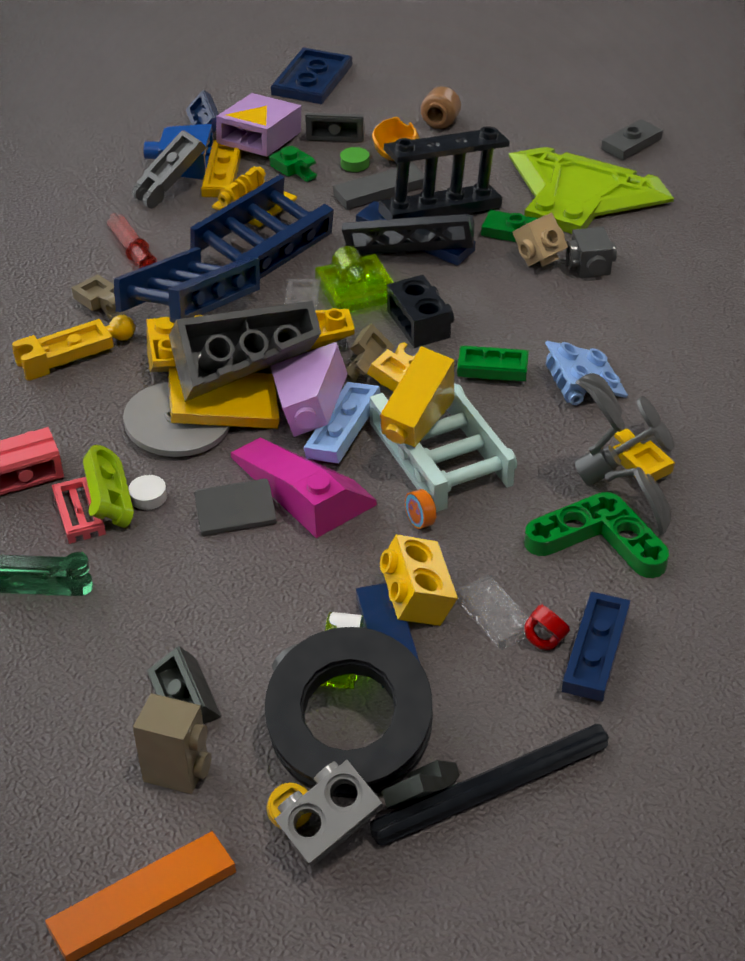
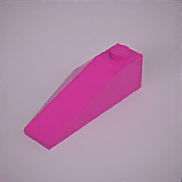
[230,437,377,538]

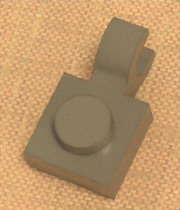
[71,274,125,320]
[346,323,395,383]

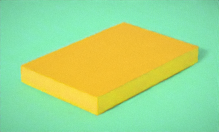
[168,367,280,429]

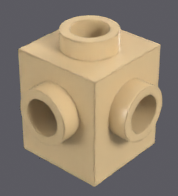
[512,212,568,267]

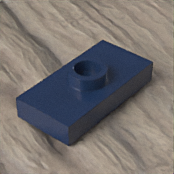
[186,90,219,133]

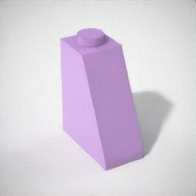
[270,342,348,437]

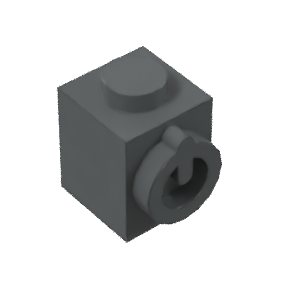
[566,227,617,278]

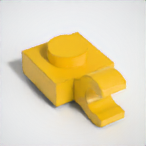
[613,429,675,481]

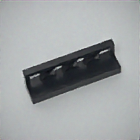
[342,214,474,256]

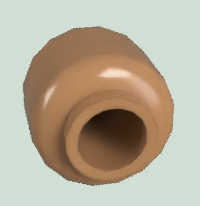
[421,86,461,129]

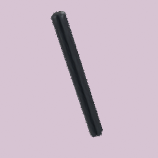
[370,724,609,845]

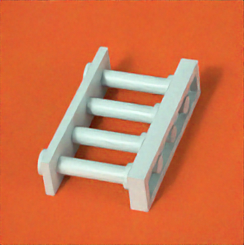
[370,382,517,512]

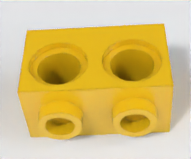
[380,534,458,626]

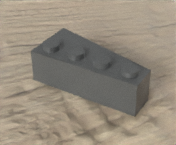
[169,301,321,402]

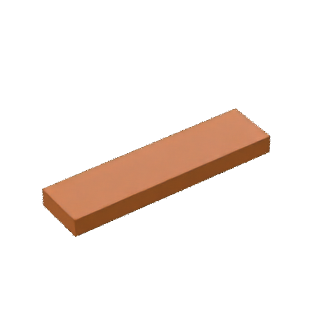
[45,831,236,961]

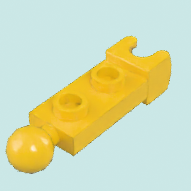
[12,314,136,381]

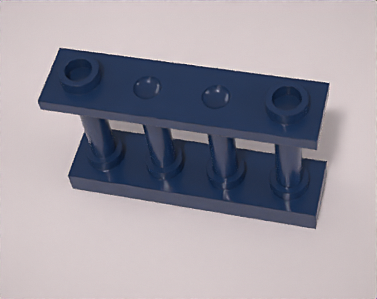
[190,174,334,279]
[114,247,260,323]

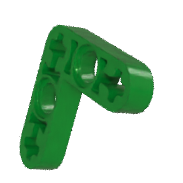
[524,492,669,578]

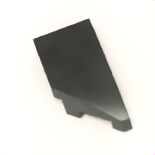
[382,760,460,808]

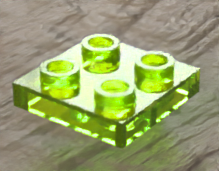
[315,246,393,313]

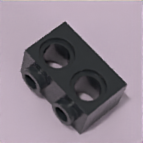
[387,275,454,348]

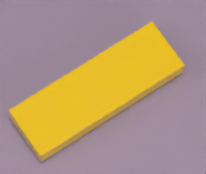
[201,140,243,198]

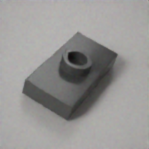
[601,119,663,160]

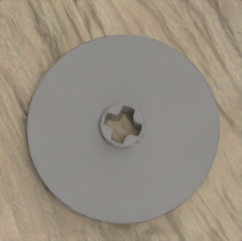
[123,382,230,457]

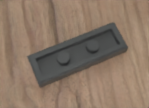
[333,163,424,210]

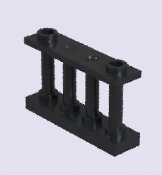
[379,126,510,220]

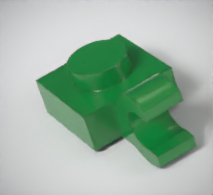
[269,146,317,182]

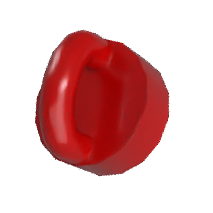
[524,604,570,650]

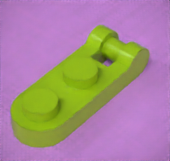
[83,445,134,528]

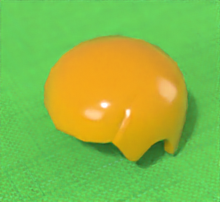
[372,117,420,161]

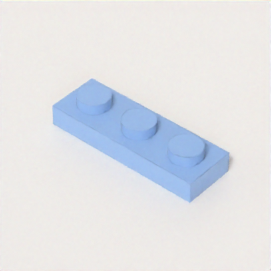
[303,382,381,464]

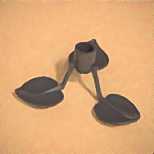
[575,373,674,536]

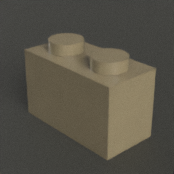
[133,693,212,794]

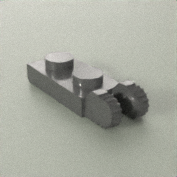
[131,130,206,209]

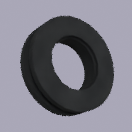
[265,627,433,798]

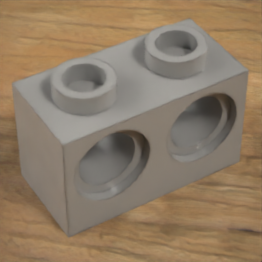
[274,760,383,867]

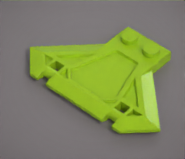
[509,147,674,234]

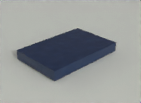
[271,47,353,104]

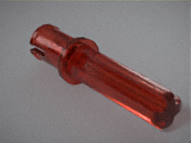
[107,213,158,269]

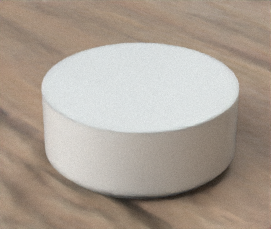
[128,475,167,510]

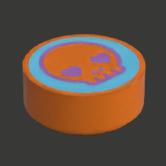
[405,489,436,529]

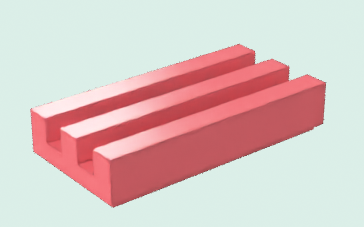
[52,477,106,544]

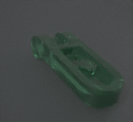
[0,552,93,596]

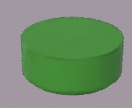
[340,147,370,172]

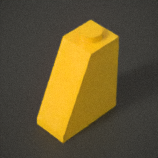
[380,346,454,447]

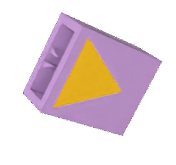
[216,93,302,157]

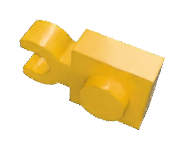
[367,342,417,392]

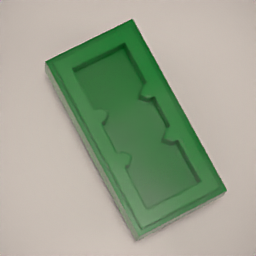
[481,210,538,242]
[457,346,529,382]

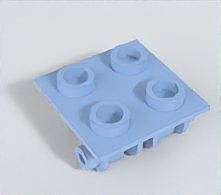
[545,340,628,405]

